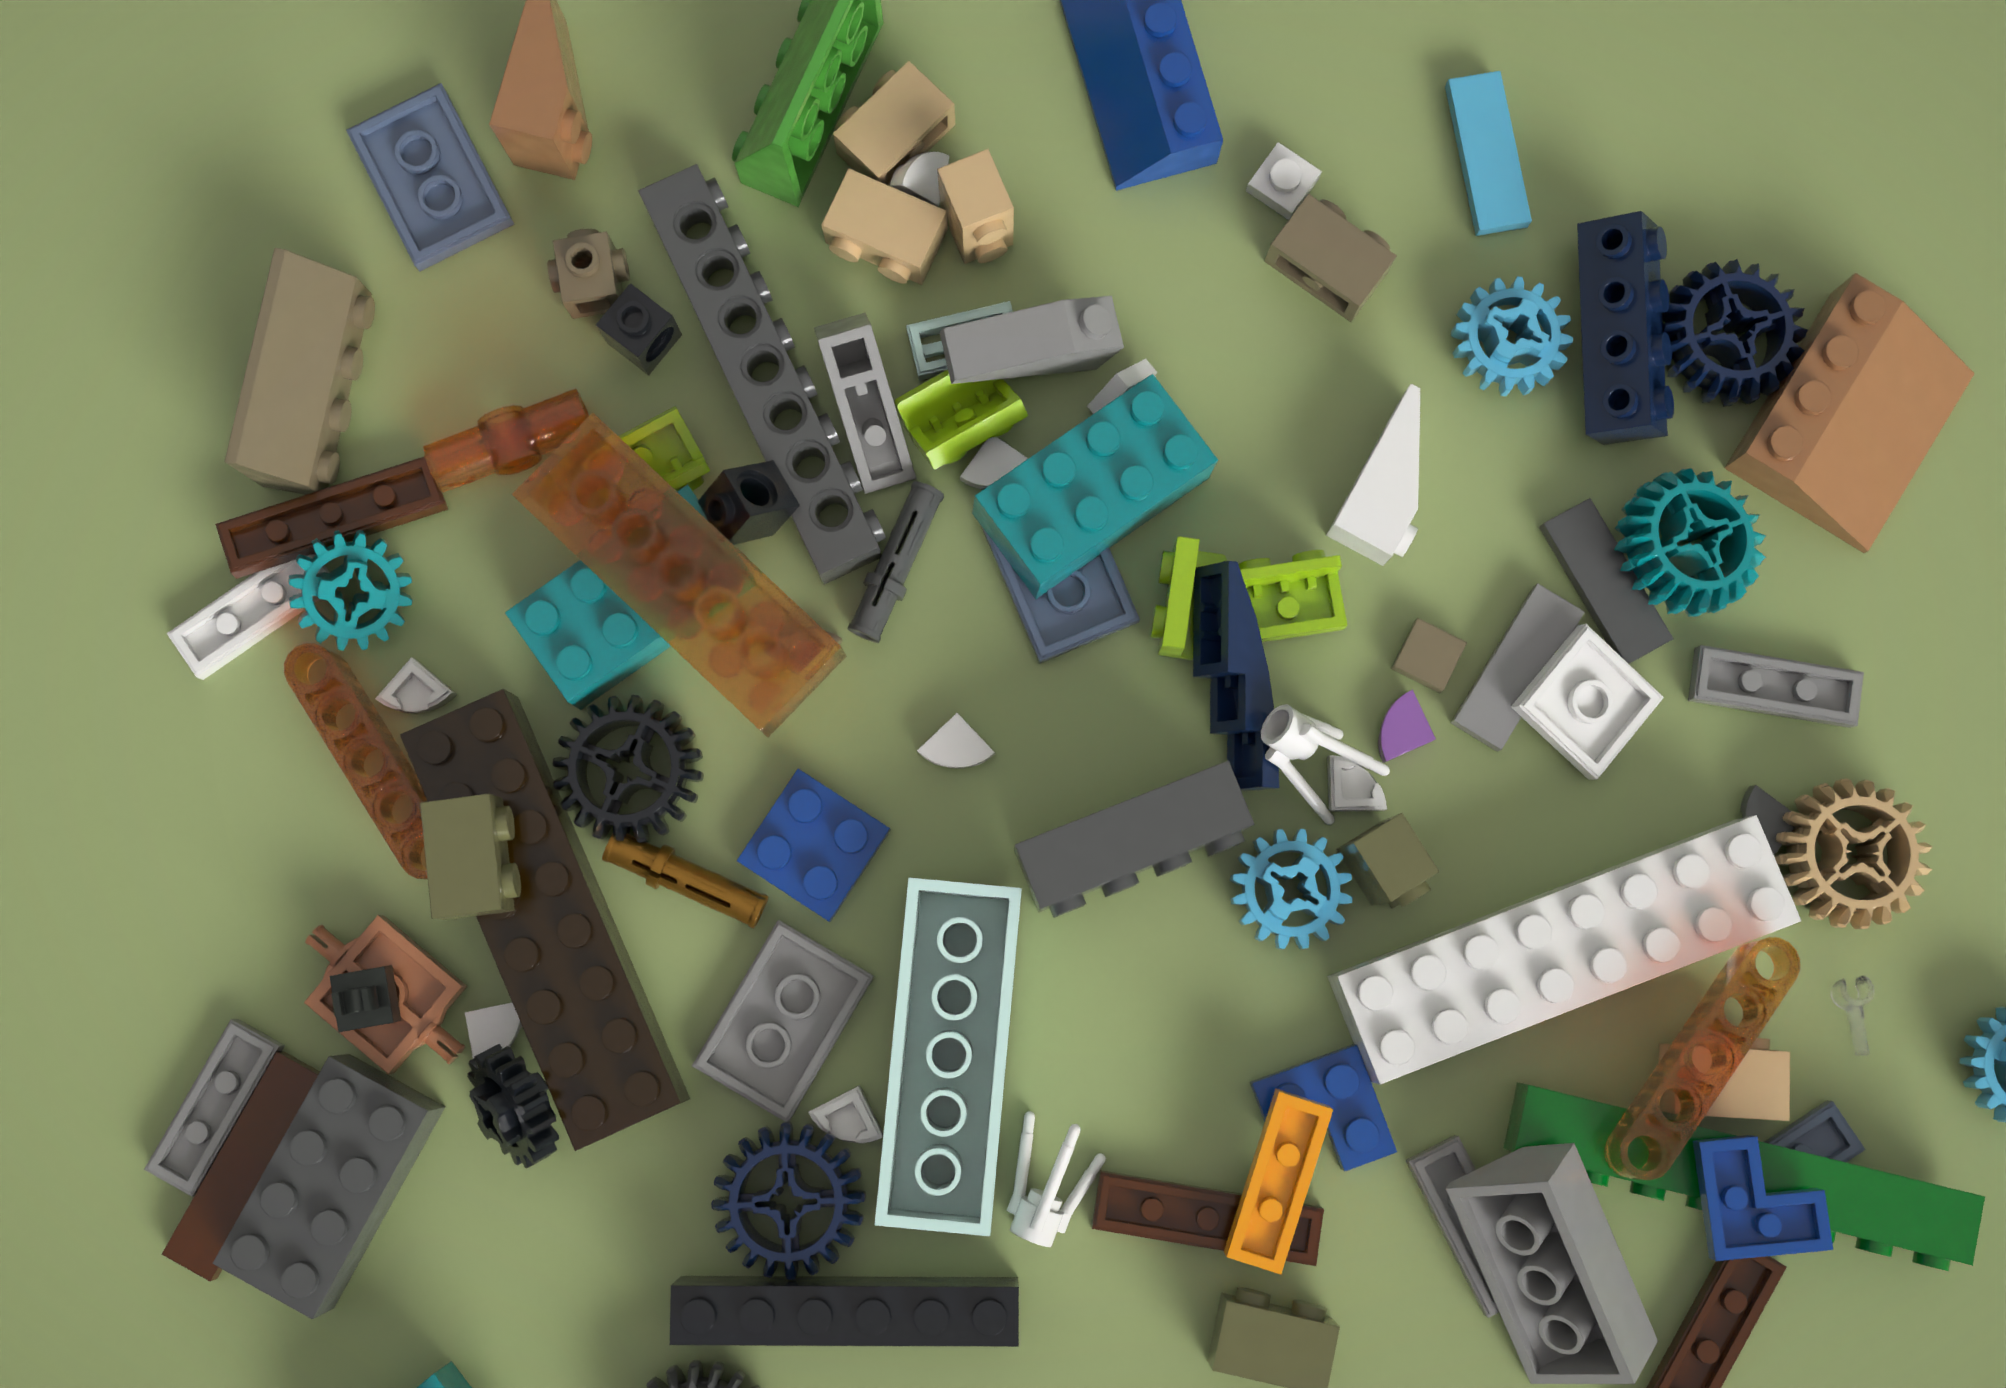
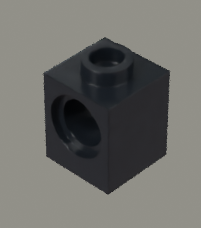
[596,283,682,375]
[697,460,800,547]

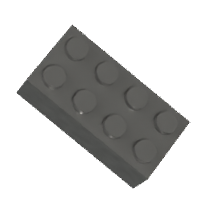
[1014,760,1255,918]
[212,1054,446,1319]

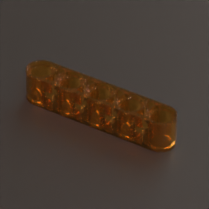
[284,643,428,880]
[1605,937,1800,1180]

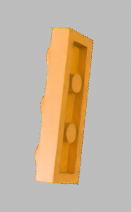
[1224,1088,1333,1275]

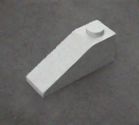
[1326,384,1420,566]

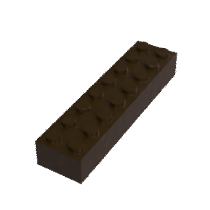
[400,689,690,1151]

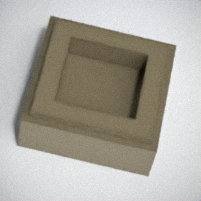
[1391,618,1467,693]

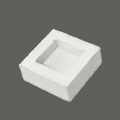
[1246,142,1322,220]

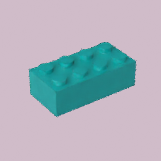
[972,373,1218,599]
[505,484,759,710]

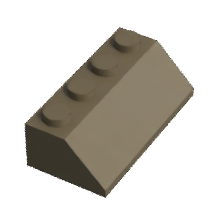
[225,248,375,495]

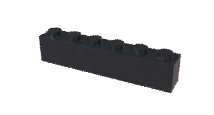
[669,1276,1019,1347]

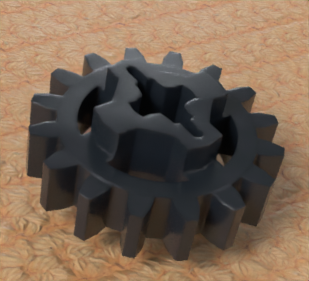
[467,1044,559,1168]

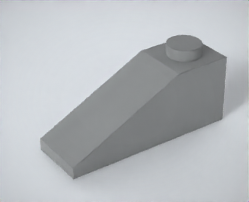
[939,296,1124,384]
[814,312,916,494]

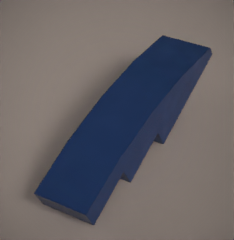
[1193,561,1280,791]

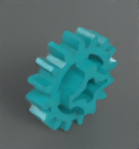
[288,530,413,651]

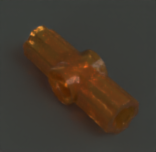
[423,389,595,493]

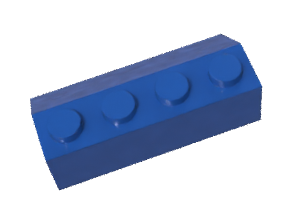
[1060,0,1223,191]

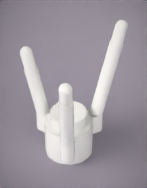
[1261,704,1390,825]
[1007,1111,1106,1247]

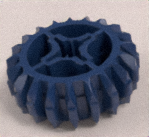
[1662,259,1808,407]
[711,1122,866,1280]

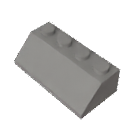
[1445,1143,1658,1384]

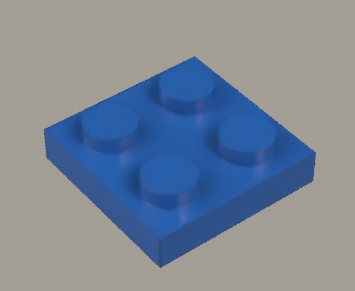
[737,769,891,922]

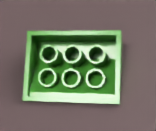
[732,0,884,207]

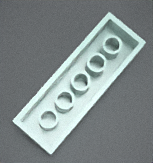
[875,878,1022,1236]

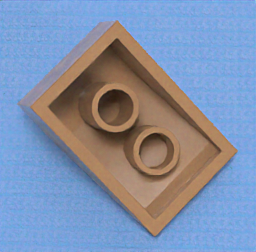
[489,0,592,180]

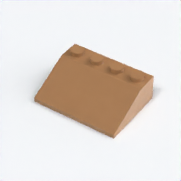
[1724,273,1975,553]

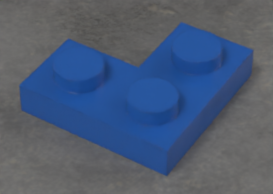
[1250,1044,1397,1171]
[1693,1135,1833,1261]

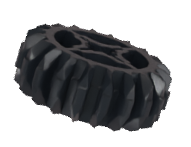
[552,695,704,843]

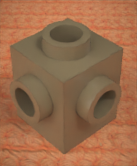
[547,229,630,319]

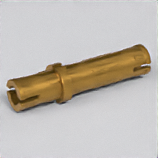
[602,833,769,929]

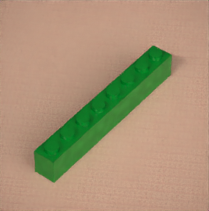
[1503,1082,1985,1271]

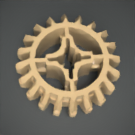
[1775,779,1932,929]

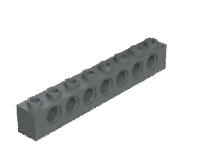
[638,164,886,585]

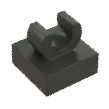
[330,965,401,1033]

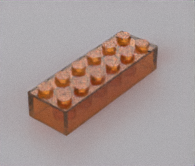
[512,413,847,738]

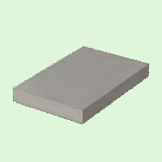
[692,920,875,1122]

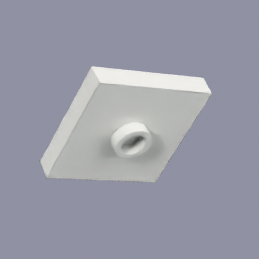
[1511,624,1664,780]

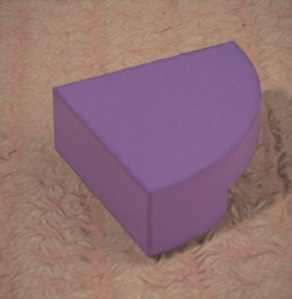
[1378,689,1436,763]

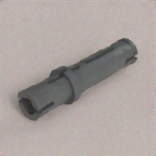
[847,481,944,643]

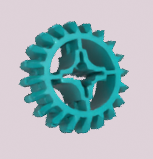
[1614,468,1766,617]

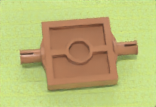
[304,915,467,1074]

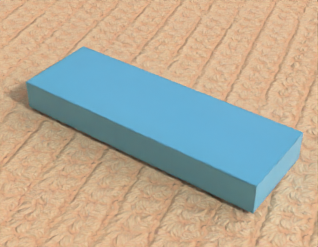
[1445,71,1532,236]

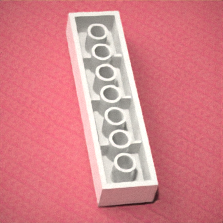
[1327,815,1801,1084]

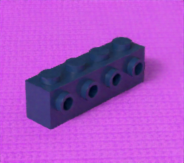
[1577,211,1674,445]

